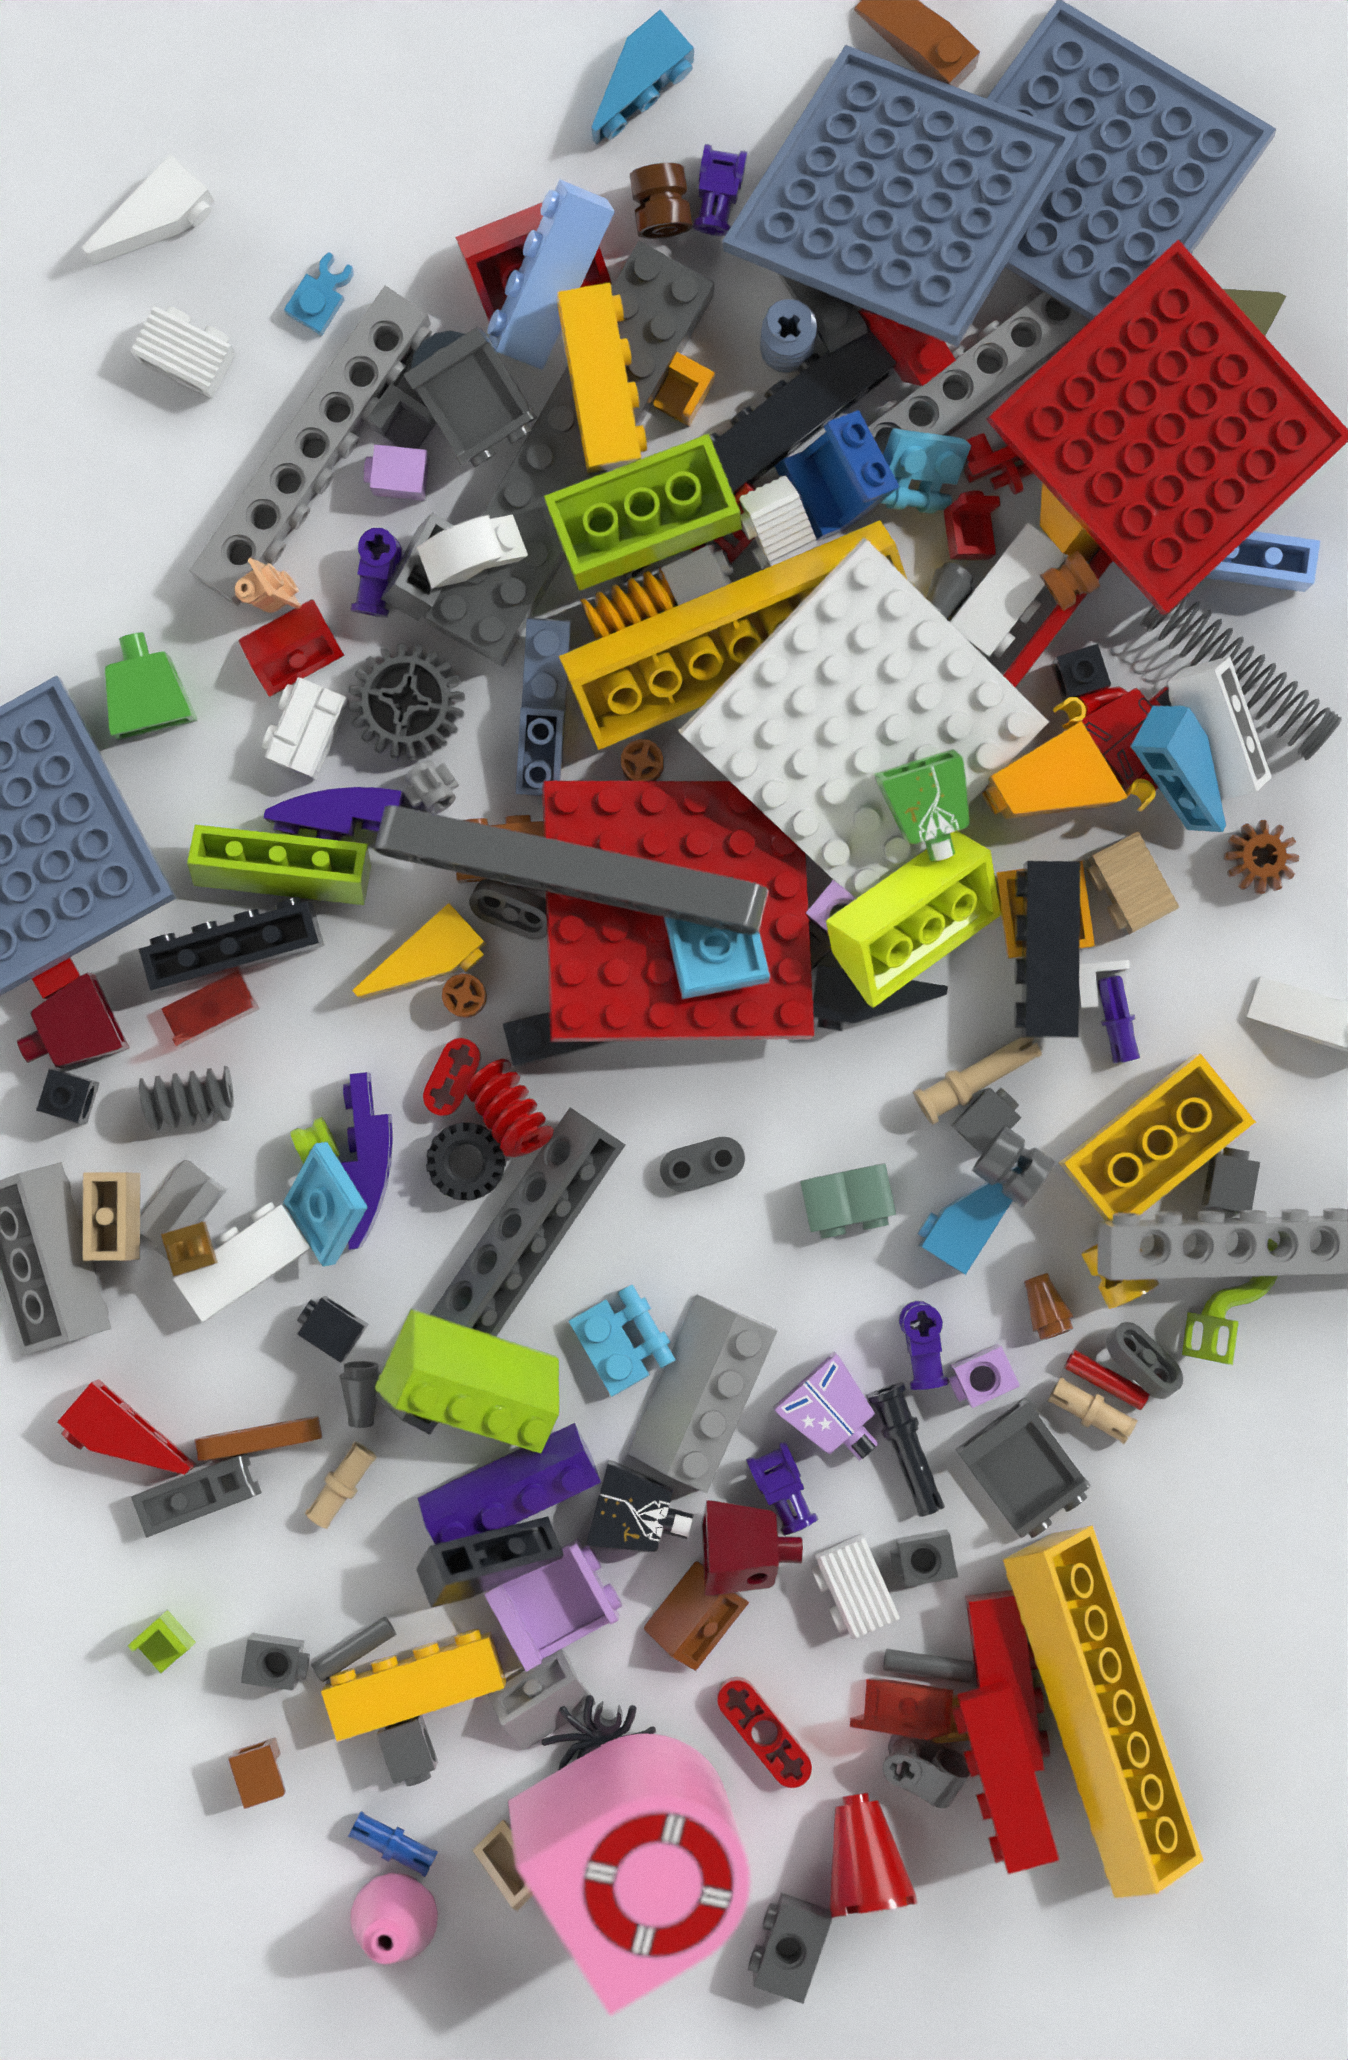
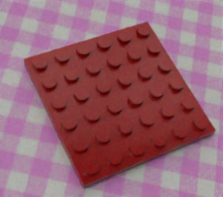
[985,240,1348,615]
[542,781,814,1042]

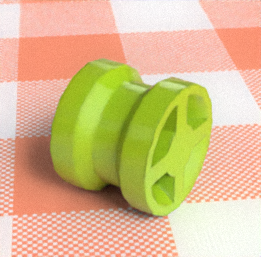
[290,1117,340,1164]

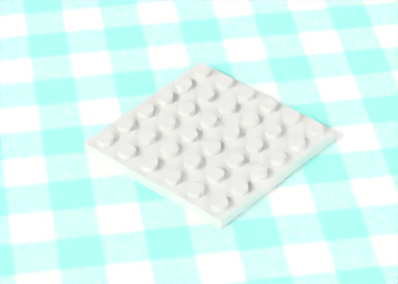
[679,538,1049,899]

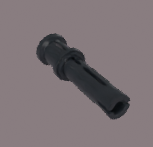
[868,1382,945,1517]

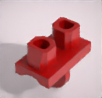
[964,433,1033,495]

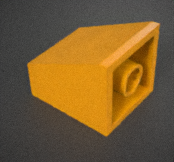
[982,721,1127,819]

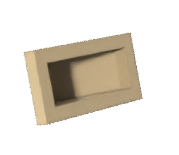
[472,1820,533,1911]

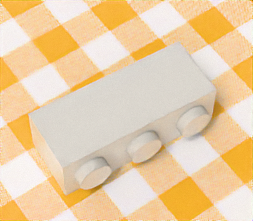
[950,523,1068,660]
[1168,656,1272,800]
[173,1202,311,1322]

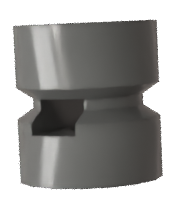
[972,1125,1055,1207]

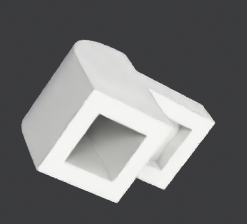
[417,515,528,588]

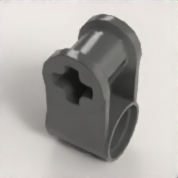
[882,1729,970,1808]

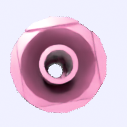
[351,1873,438,1964]

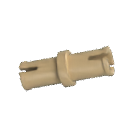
[1047,1377,1137,1444]
[305,1441,377,1529]

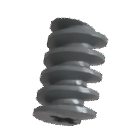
[139,1066,234,1131]

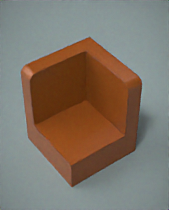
[228,1737,286,1809]

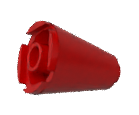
[829,1793,918,1918]

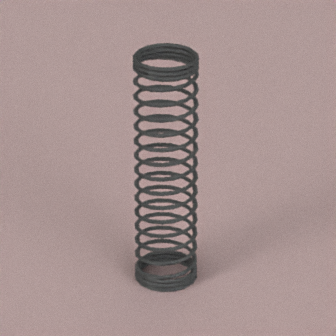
[1140,593,1342,760]

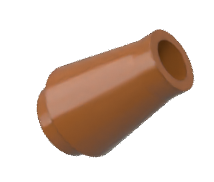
[1024,1273,1074,1341]

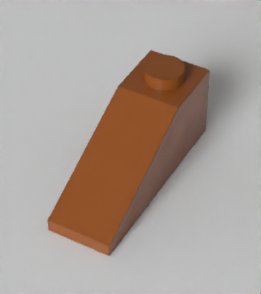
[854,0,980,87]

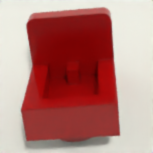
[943,490,1001,560]

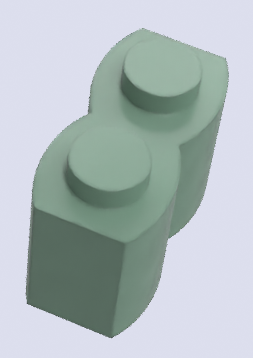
[800,1163,896,1239]

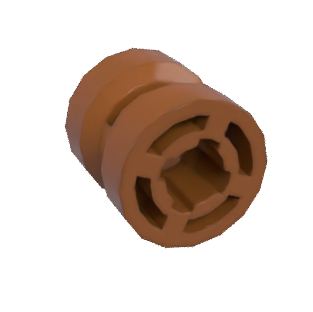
[1040,550,1101,611]

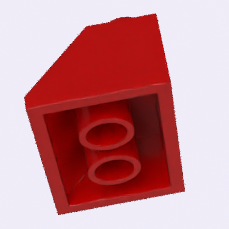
[455,202,613,322]

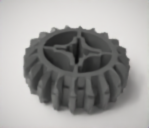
[348,643,465,761]

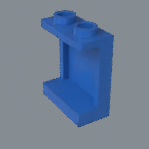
[774,410,900,541]

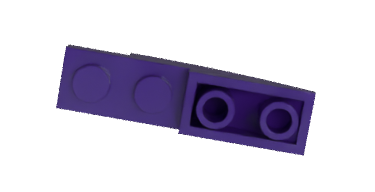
[263,787,405,841]
[341,1072,393,1250]

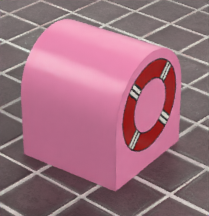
[508,1734,750,2015]

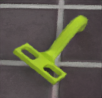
[1182,1238,1278,1365]

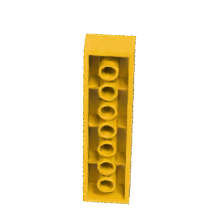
[559,520,907,750]
[1003,1525,1204,1898]

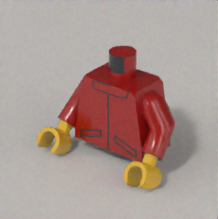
[1053,686,1173,812]

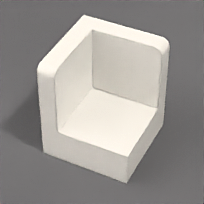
[1079,960,1130,1009]

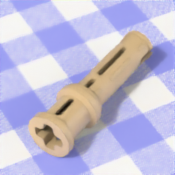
[913,1037,1042,1125]

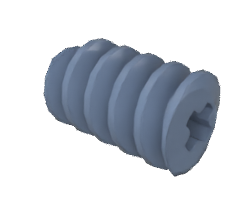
[760,299,817,373]

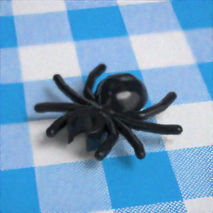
[541,1695,656,1771]

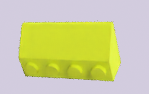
[826,831,1001,1008]

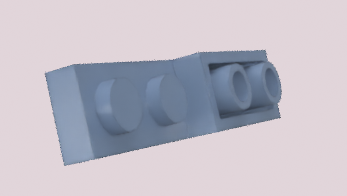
[515,618,571,796]

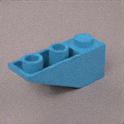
[591,9,694,145]

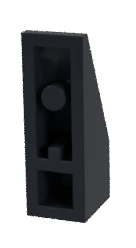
[813,965,948,1031]
[416,1516,564,1608]

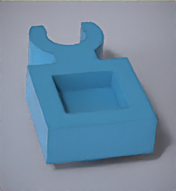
[284,252,354,336]

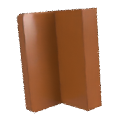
[644,1561,749,1671]

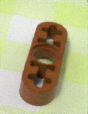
[194,1416,323,1461]

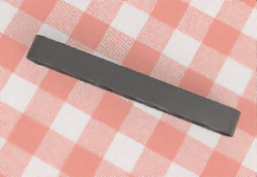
[374,806,768,935]

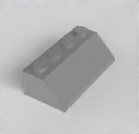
[0,1162,112,1356]
[627,1294,777,1493]

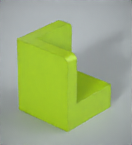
[127,1610,196,1674]

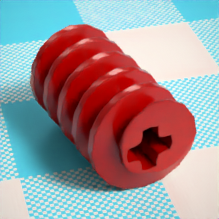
[466,1058,554,1157]

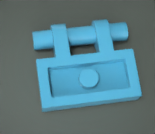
[880,428,971,514]
[569,1284,676,1397]

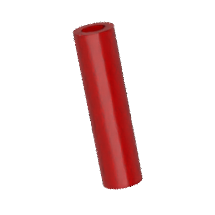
[1064,1349,1150,1411]

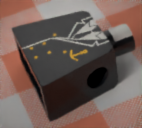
[586,1460,694,1552]

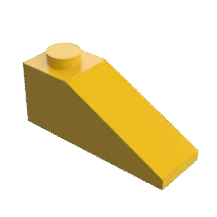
[352,903,486,999]

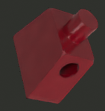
[17,972,130,1068]
[701,1500,803,1596]

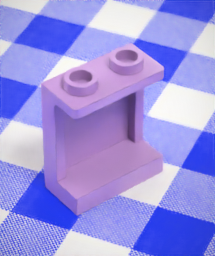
[484,1539,622,1672]

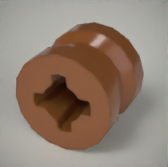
[621,739,664,781]
[442,973,487,1018]

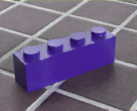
[418,1423,601,1544]

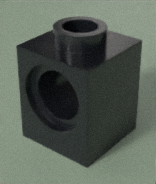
[1051,644,1111,701]
[36,1069,100,1124]
[297,1296,369,1363]

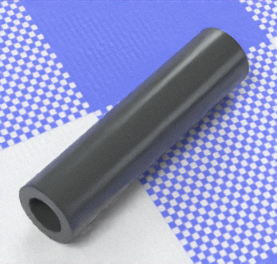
[311,1617,397,1682]
[883,1649,973,1683]

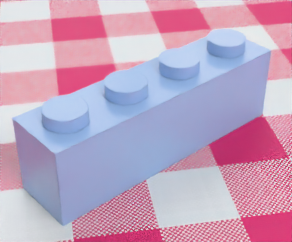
[488,179,615,370]
[1205,531,1320,592]

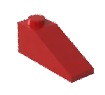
[57,1379,196,1475]

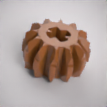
[1223,820,1299,895]

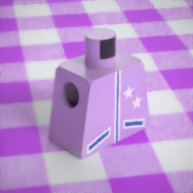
[773,1351,879,1461]

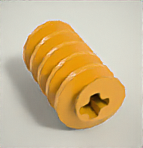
[580,567,676,640]

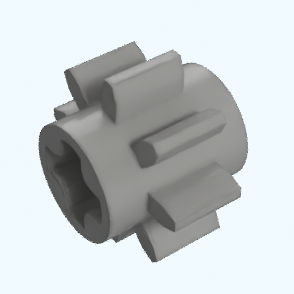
[402,761,459,814]

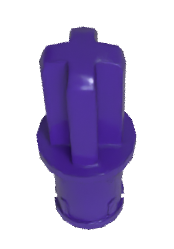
[1098,975,1140,1063]

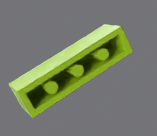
[187,824,371,905]

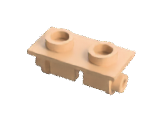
[235,558,302,613]

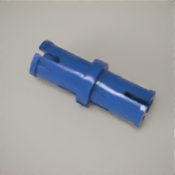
[348,1811,438,1877]

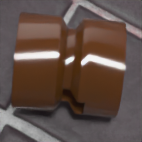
[629,163,692,239]

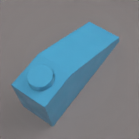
[1131,706,1226,832]
[917,1164,1022,1275]

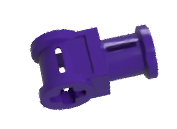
[692,144,748,236]
[350,528,402,618]
[899,1301,949,1390]
[746,1441,818,1536]

